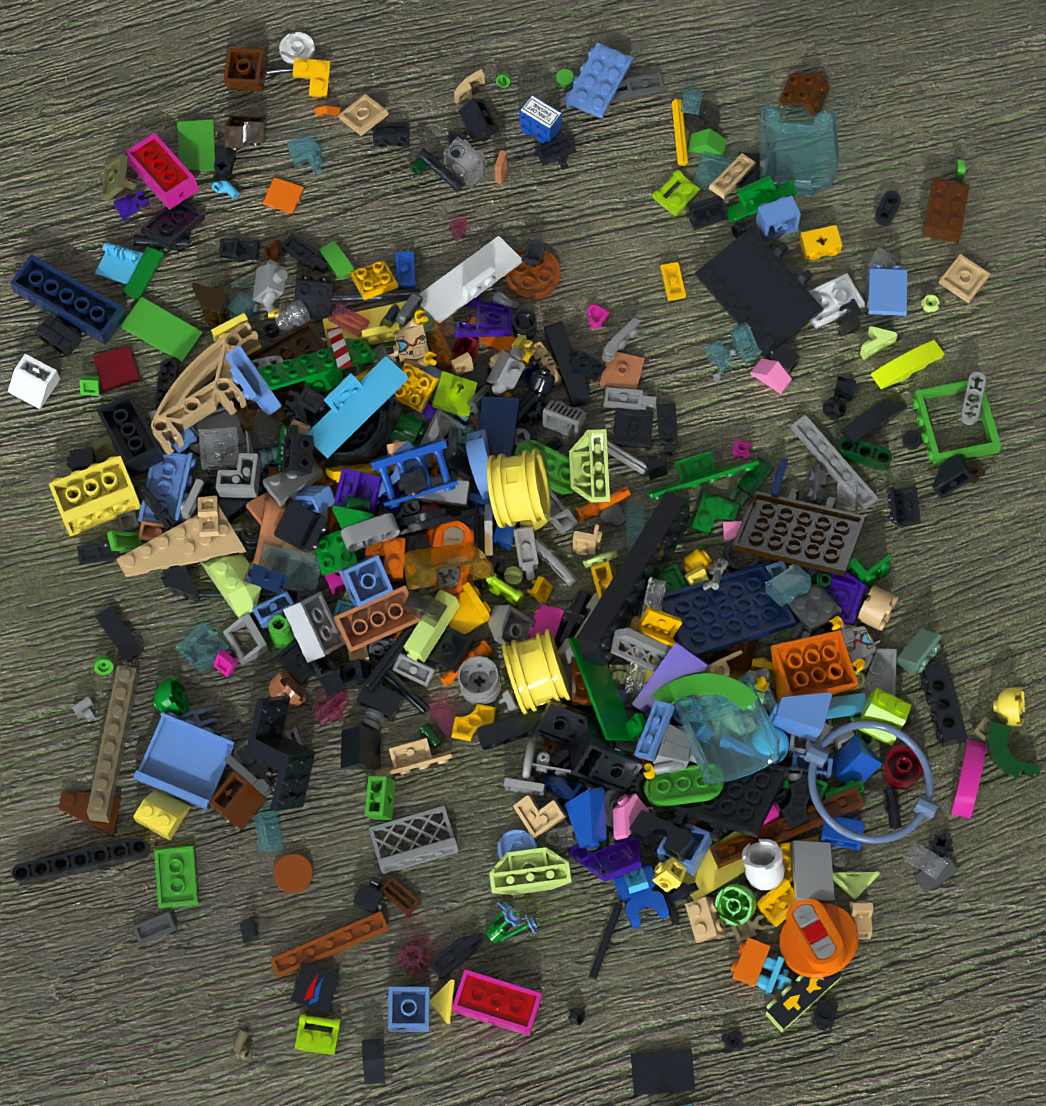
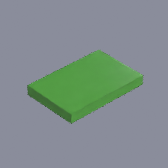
[177,119,215,172]
[154,845,199,909]

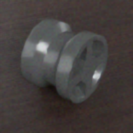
[361,708,384,730]

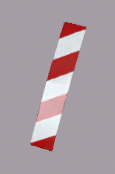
[326,327,352,369]

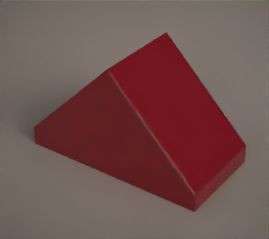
[447,337,479,363]

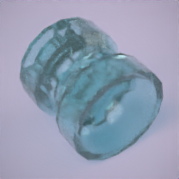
[259,446,278,468]

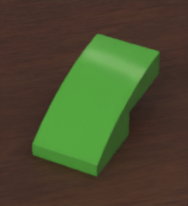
[319,241,355,280]

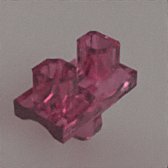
[311,691,349,726]

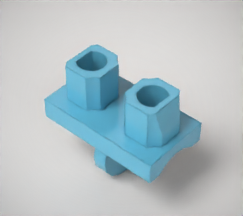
[756,957,792,996]

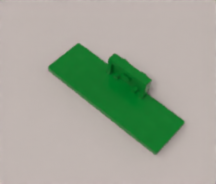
[258,339,377,393]
[644,450,759,500]

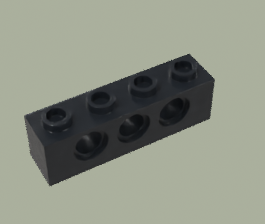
[920,663,967,747]

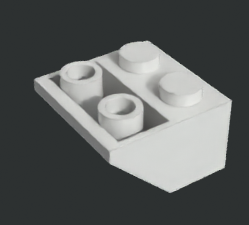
[8,354,60,409]

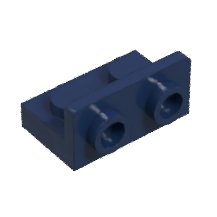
[538,774,582,800]

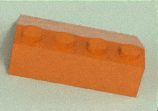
[771,630,859,701]

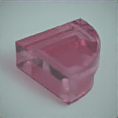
[449,217,467,242]

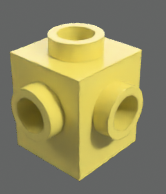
[652,857,687,892]

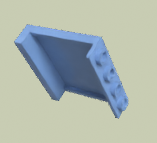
[133,712,235,810]

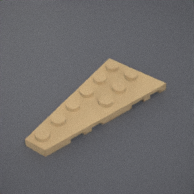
[116,505,246,577]

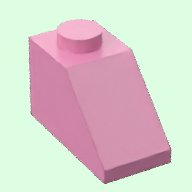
[613,793,649,840]

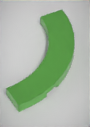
[652,673,758,711]

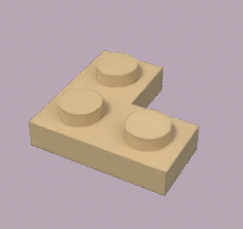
[513,795,567,839]

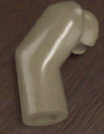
[233,1030,251,1061]

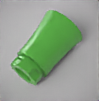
[269,615,295,649]

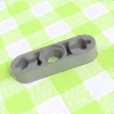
[961,372,986,425]

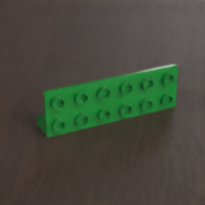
[568,637,646,743]

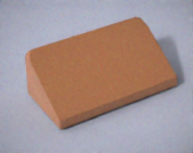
[138,521,173,541]

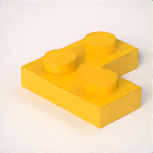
[293,58,331,98]

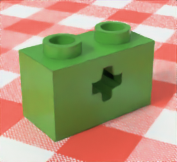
[365,776,396,820]

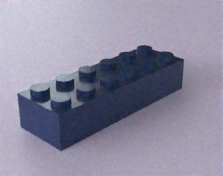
[10,254,126,345]

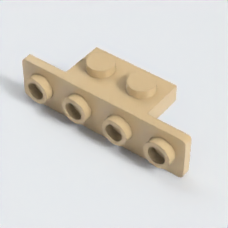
[374,737,452,778]

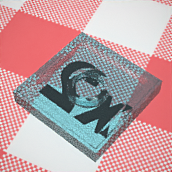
[175,622,230,676]

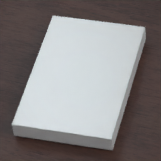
[809,273,865,328]

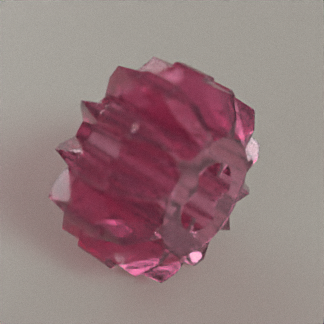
[396,940,430,975]

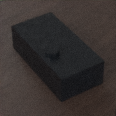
[97,393,165,477]

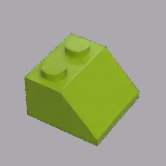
[858,688,912,746]

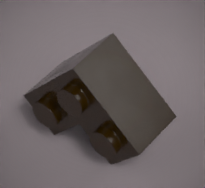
[225,116,266,150]

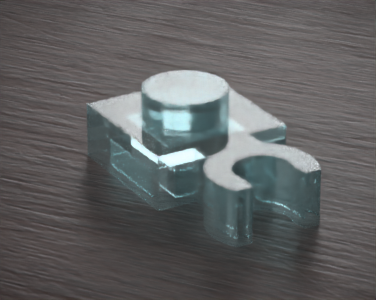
[704,341,733,375]

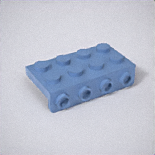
[565,42,633,119]
[138,451,197,526]

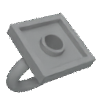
[504,740,545,796]

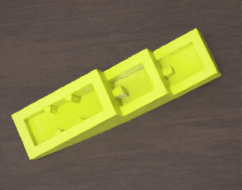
[871,340,945,389]

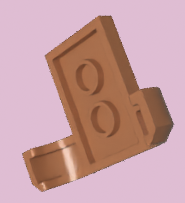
[252,497,316,570]

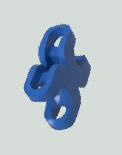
[613,863,669,929]

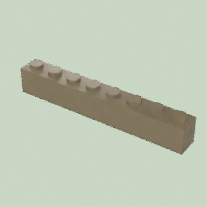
[87,666,139,823]

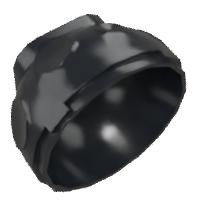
[318,404,391,465]

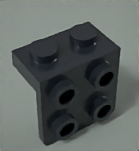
[293,275,336,320]
[274,502,328,553]

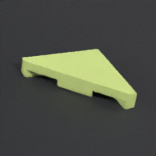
[833,871,880,901]

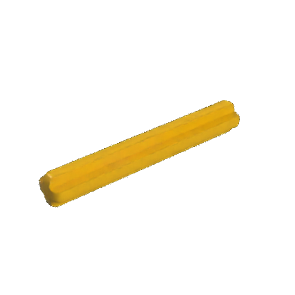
[672,99,688,166]

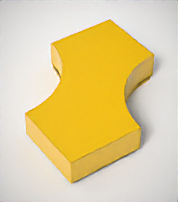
[451,704,496,741]

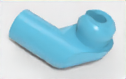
[212,181,240,199]

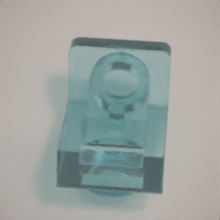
[681,89,703,115]

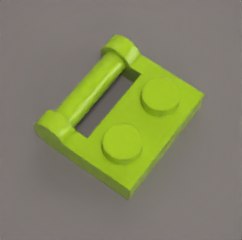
[652,170,701,217]
[486,572,524,608]
[295,1012,341,1055]

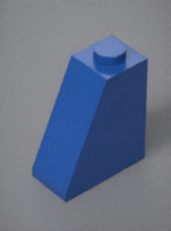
[565,787,607,850]

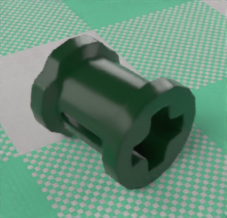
[409,158,428,176]

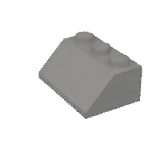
[283,591,345,663]

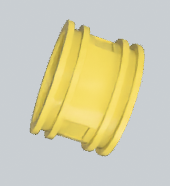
[487,448,551,528]
[502,629,571,714]

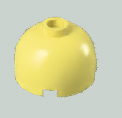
[993,687,1025,726]

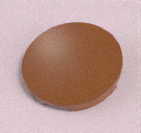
[505,248,561,300]

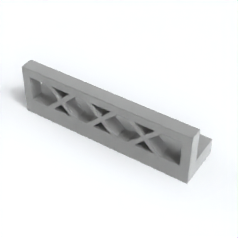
[611,628,672,672]

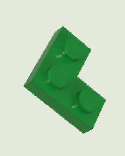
[692,493,740,535]

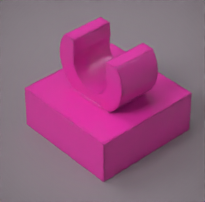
[213,650,239,677]

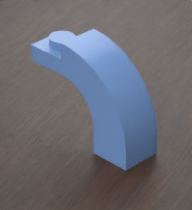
[466,429,490,499]

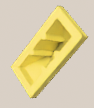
[430,980,455,1024]

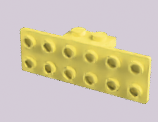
[323,301,438,348]

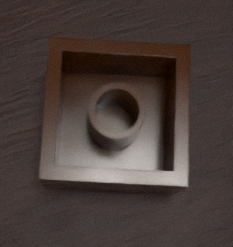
[223,48,268,92]

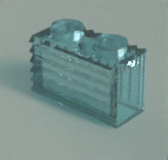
[765,565,811,606]

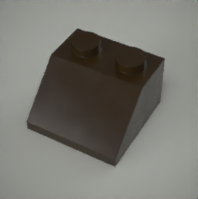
[192,282,231,328]

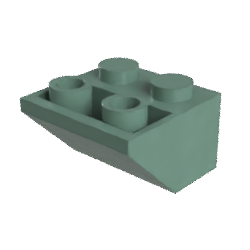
[896,628,942,677]

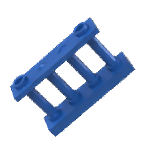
[370,438,459,508]

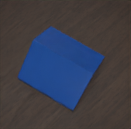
[832,734,883,783]

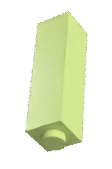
[404,590,460,662]

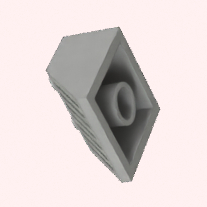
[543,400,586,439]

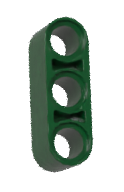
[837,437,892,471]

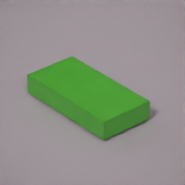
[107,531,144,552]

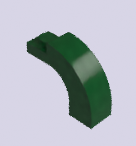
[985,721,1041,778]

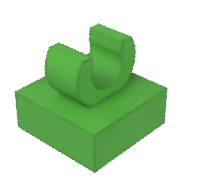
[79,375,100,396]

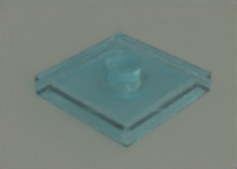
[693,152,734,191]

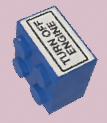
[519,95,562,144]

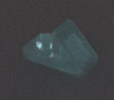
[729,322,761,364]

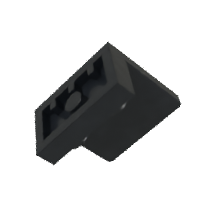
[441,425,472,480]

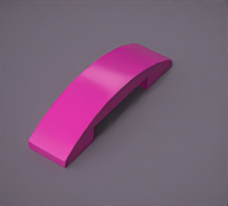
[951,740,986,819]

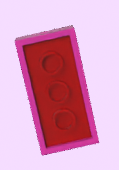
[125,132,199,210]
[452,969,542,1036]

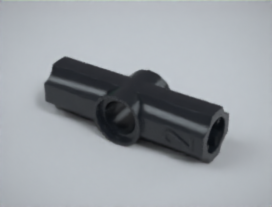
[555,590,592,646]

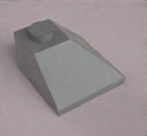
[488,605,536,646]

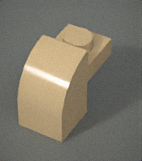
[849,901,873,939]

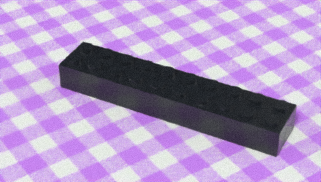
[577,492,692,667]

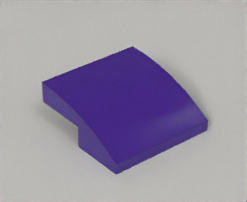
[334,468,382,515]

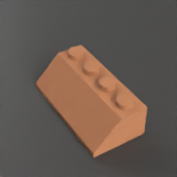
[333,586,421,652]

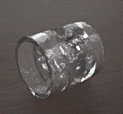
[274,300,310,333]

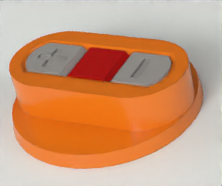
[417,521,489,597]
[779,898,859,978]

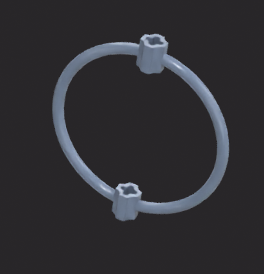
[804,721,939,844]

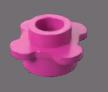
[731,439,752,459]

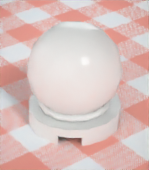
[742,839,785,891]

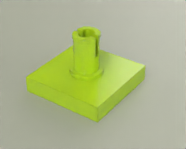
[432,371,477,418]

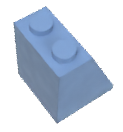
[866,265,907,316]
[768,693,832,742]

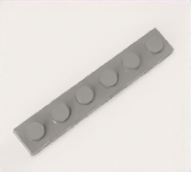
[790,415,878,512]

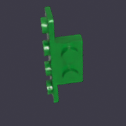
[727,175,798,223]

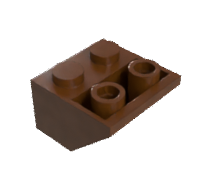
[209,771,267,831]

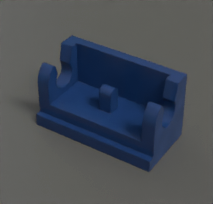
[244,562,290,594]

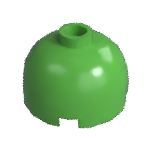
[715,884,757,926]

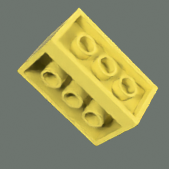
[49,456,141,536]

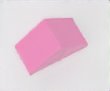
[750,358,792,394]

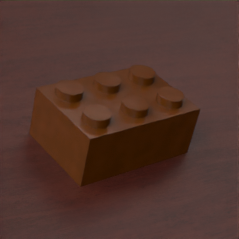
[922,178,970,243]

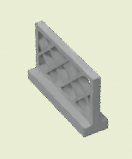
[369,805,458,875]

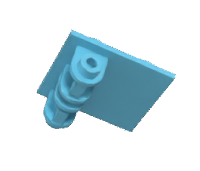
[95,243,143,285]

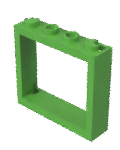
[912,378,1001,466]

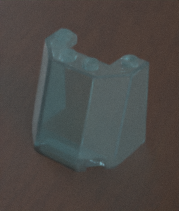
[759,106,840,197]

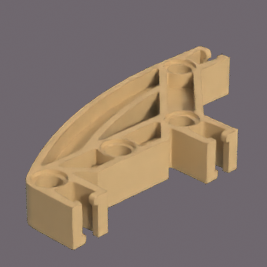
[151,322,259,455]

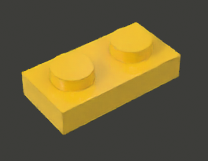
[660,262,686,301]

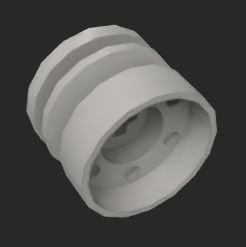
[458,656,501,705]

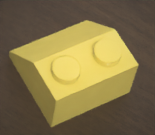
[133,789,190,841]

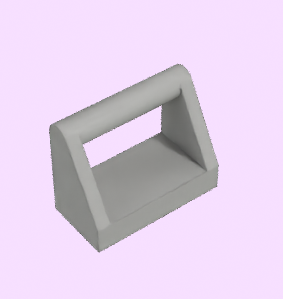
[223,613,269,665]

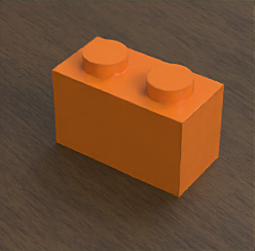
[731,937,771,987]

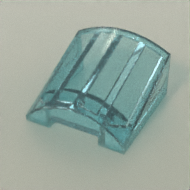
[675,677,780,784]

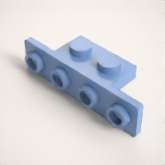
[225,345,282,416]

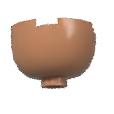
[269,671,307,710]

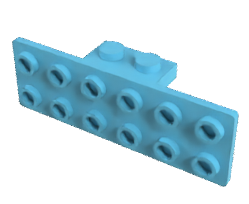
[306,356,409,458]

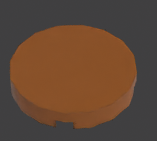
[273,854,313,894]

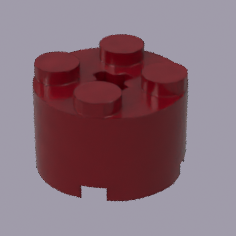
[882,745,923,790]

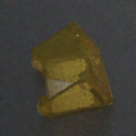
[403,542,494,590]

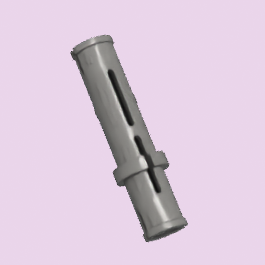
[535,537,578,587]

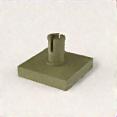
[101,154,136,201]

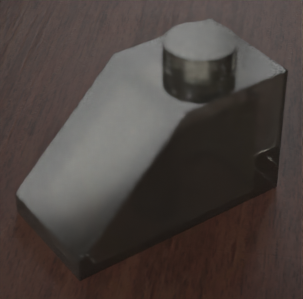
[401,591,447,628]

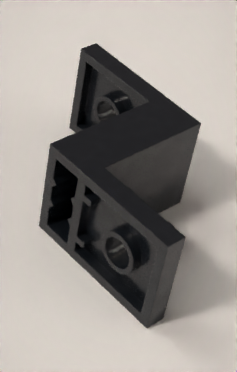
[245,696,315,811]
[533,699,643,794]

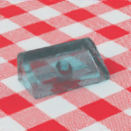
[253,811,284,854]

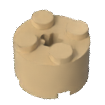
[858,585,899,631]

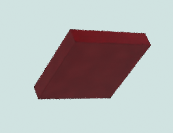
[93,346,140,392]

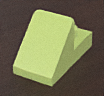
[860,326,897,360]

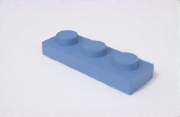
[634,700,675,761]

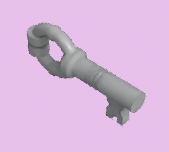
[703,558,729,590]

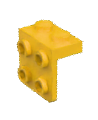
[448,582,491,635]

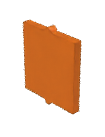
[263,177,304,214]

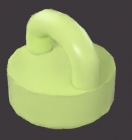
[504,566,523,586]

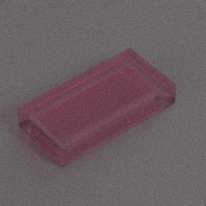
[428,699,457,742]

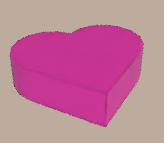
[587,304,610,329]

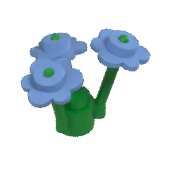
[485,901,538,943]

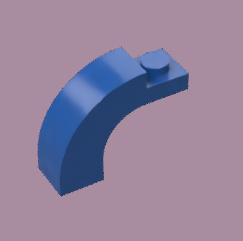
[468,493,516,551]

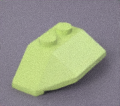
[569,429,610,502]
[200,553,262,619]
[489,847,572,895]

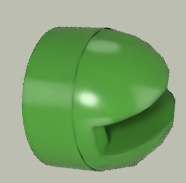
[496,72,512,88]

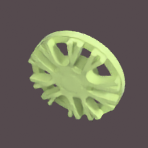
[582,550,618,568]

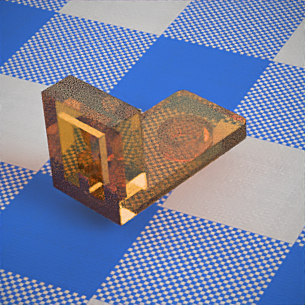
[426,328,464,370]

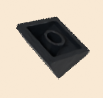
[341,725,381,770]

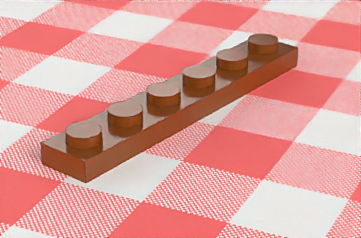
[270,911,389,979]

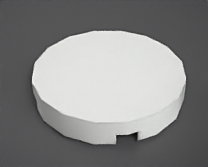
[279,32,315,65]

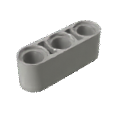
[341,513,400,551]

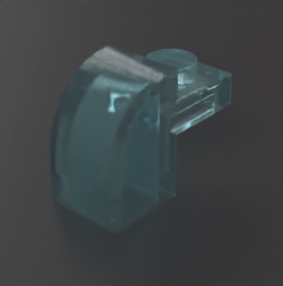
[287,138,323,176]

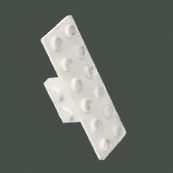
[419,236,522,323]

